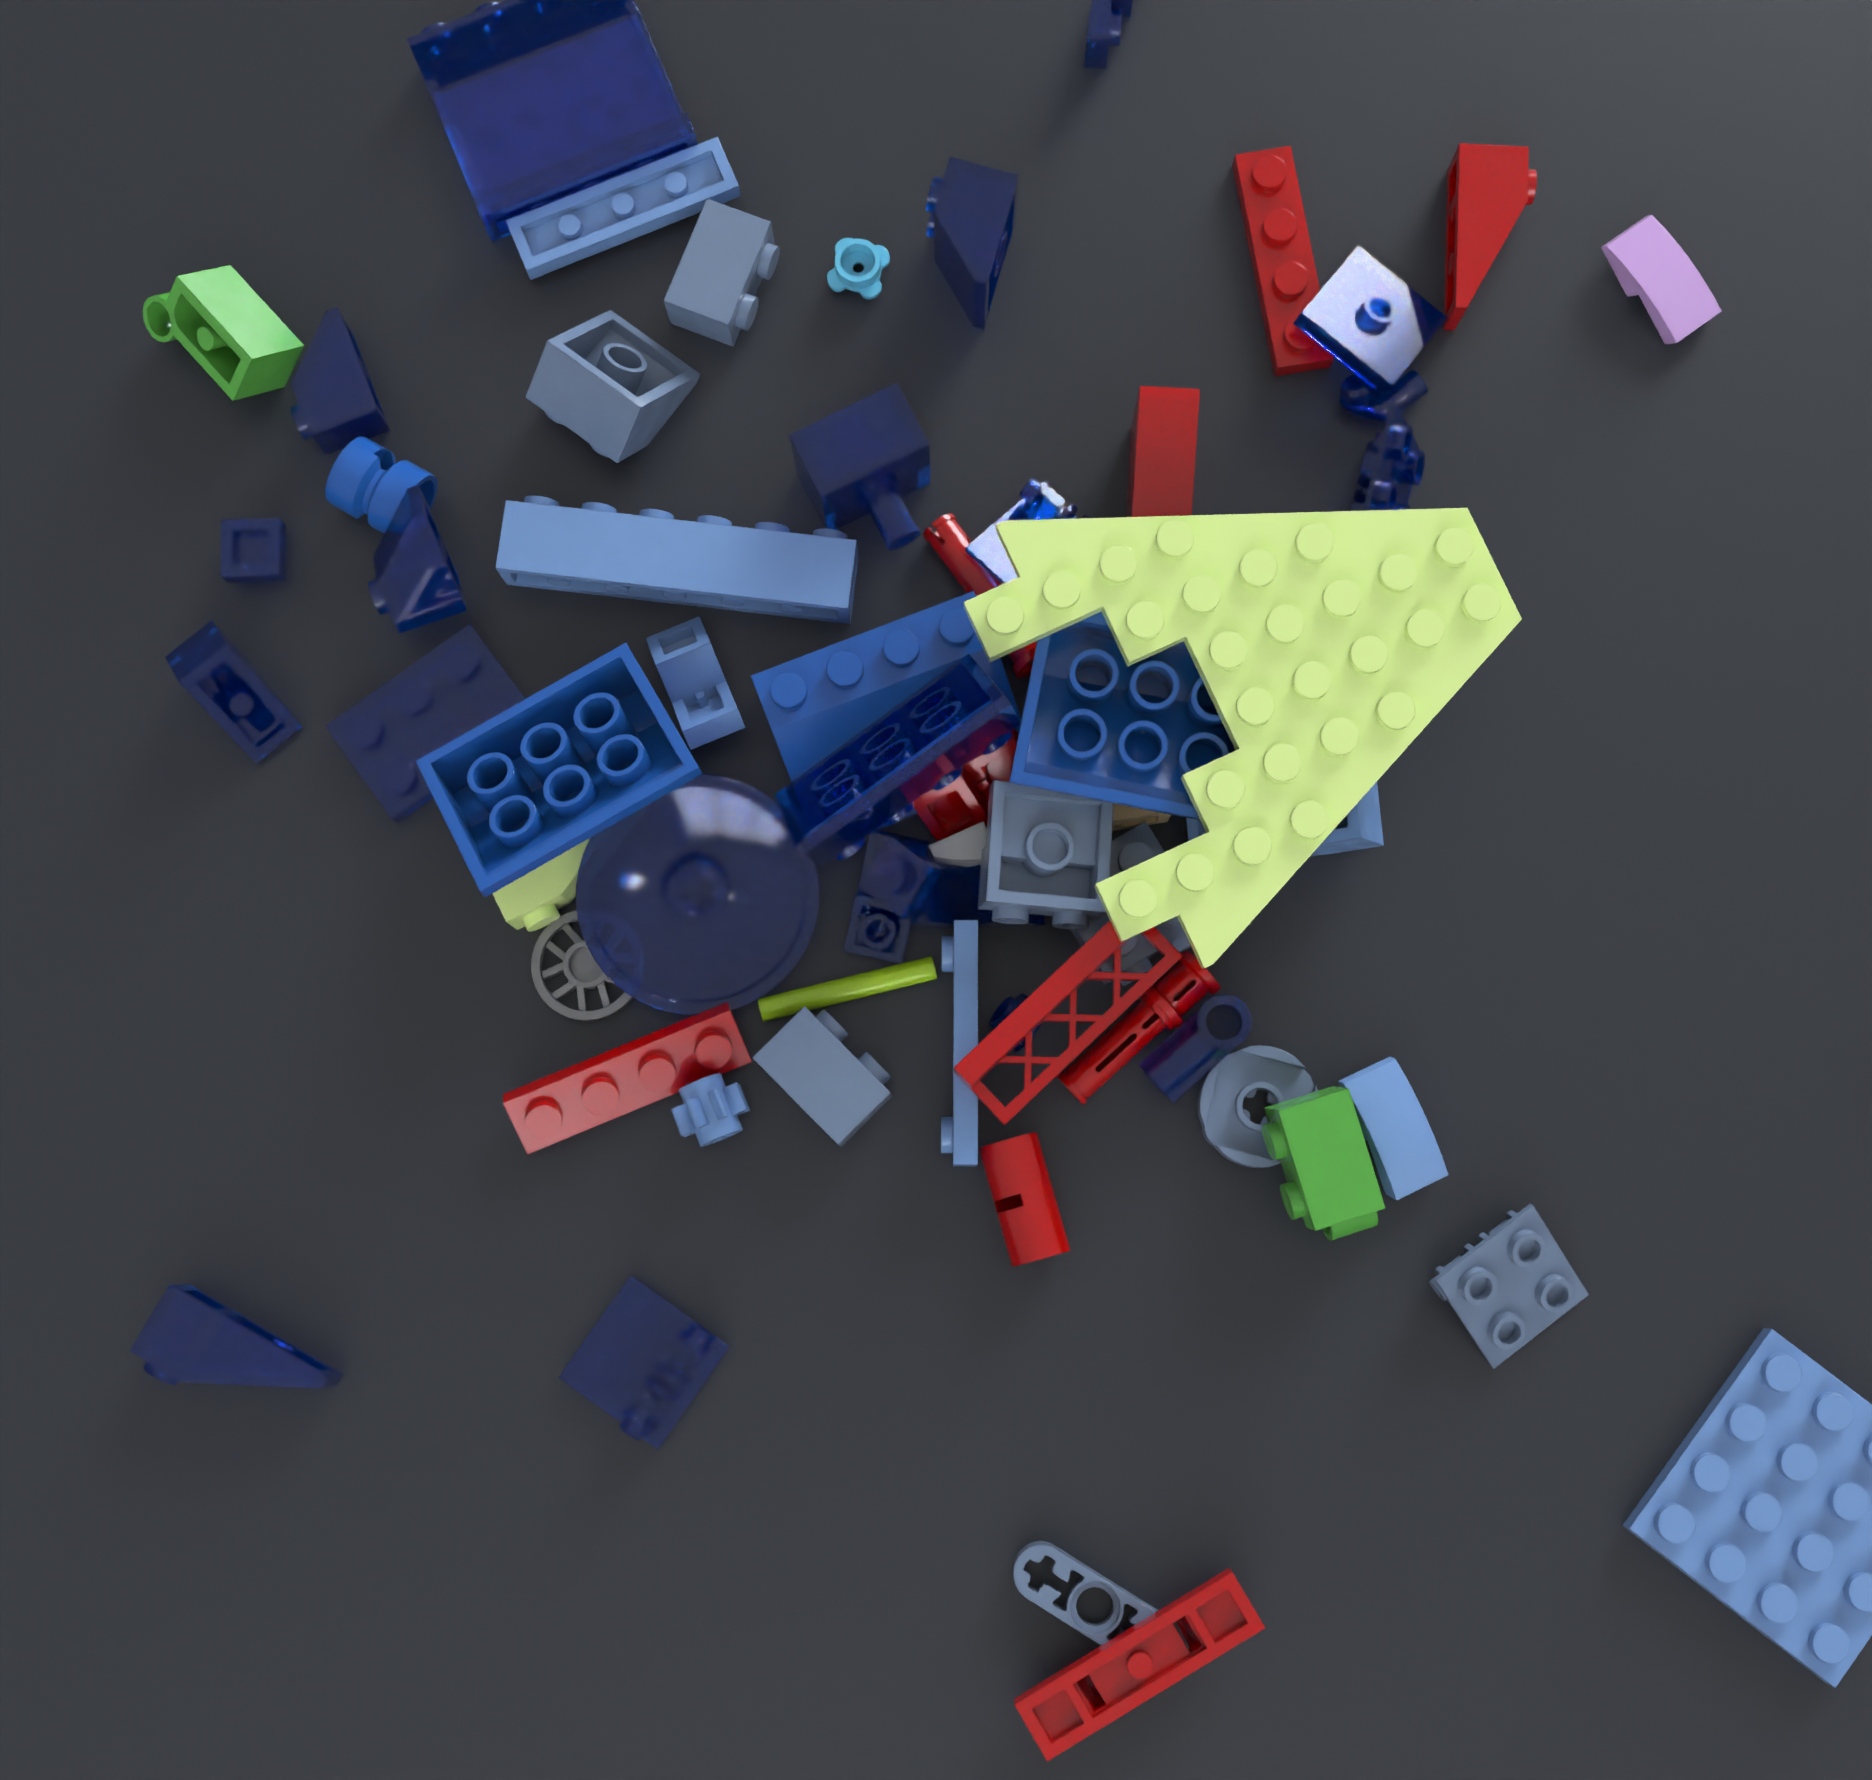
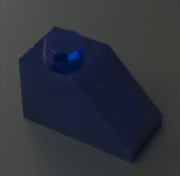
[290,307,391,455]
[368,485,467,634]
[165,620,303,764]

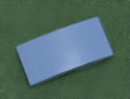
[1338,1057,1449,1200]

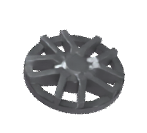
[531,909,645,1022]

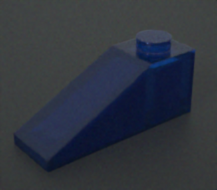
[130,1284,344,1389]

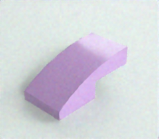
[1601,215,1722,344]

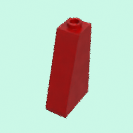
[1126,386,1200,517]

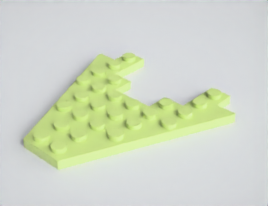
[964,508,1522,969]

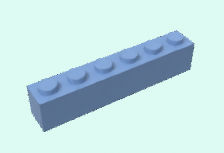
[495,496,859,624]

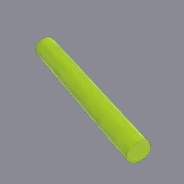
[758,956,937,1022]

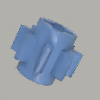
[671,1073,750,1147]

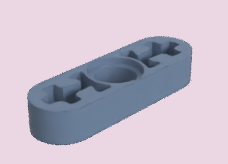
[1013,1541,1159,1645]

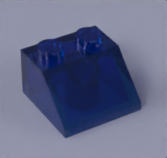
[926,157,1018,330]

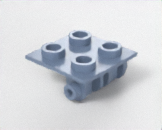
[1429,1204,1589,1369]

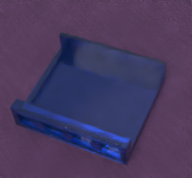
[407,0,698,242]

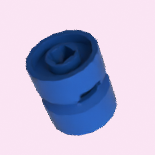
[325,437,438,542]

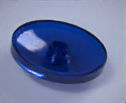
[576,773,819,1015]

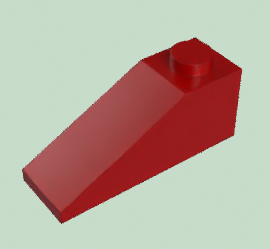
[1443,143,1537,331]

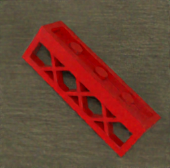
[954,921,1182,1126]

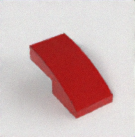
[910,729,1019,842]

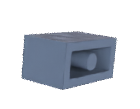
[663,199,780,347]
[752,1006,892,1147]

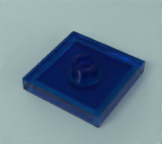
[1293,246,1448,396]

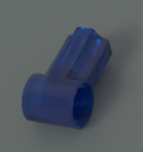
[1138,994,1252,1104]

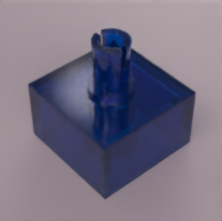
[789,383,930,551]

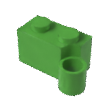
[143,265,304,401]
[1262,1086,1385,1241]

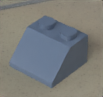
[526,310,701,463]

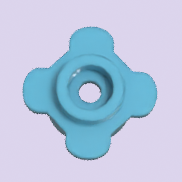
[827,238,890,299]

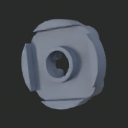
[1197,1045,1318,1168]

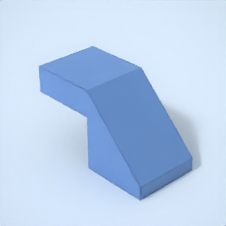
[646,616,746,750]

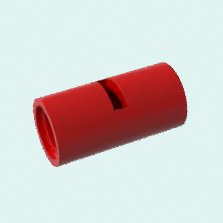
[979,1132,1071,1267]

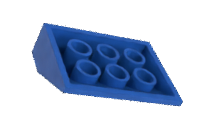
[751,591,1022,853]
[1009,612,1236,820]
[416,643,702,897]

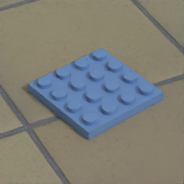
[1622,1328,1872,1688]

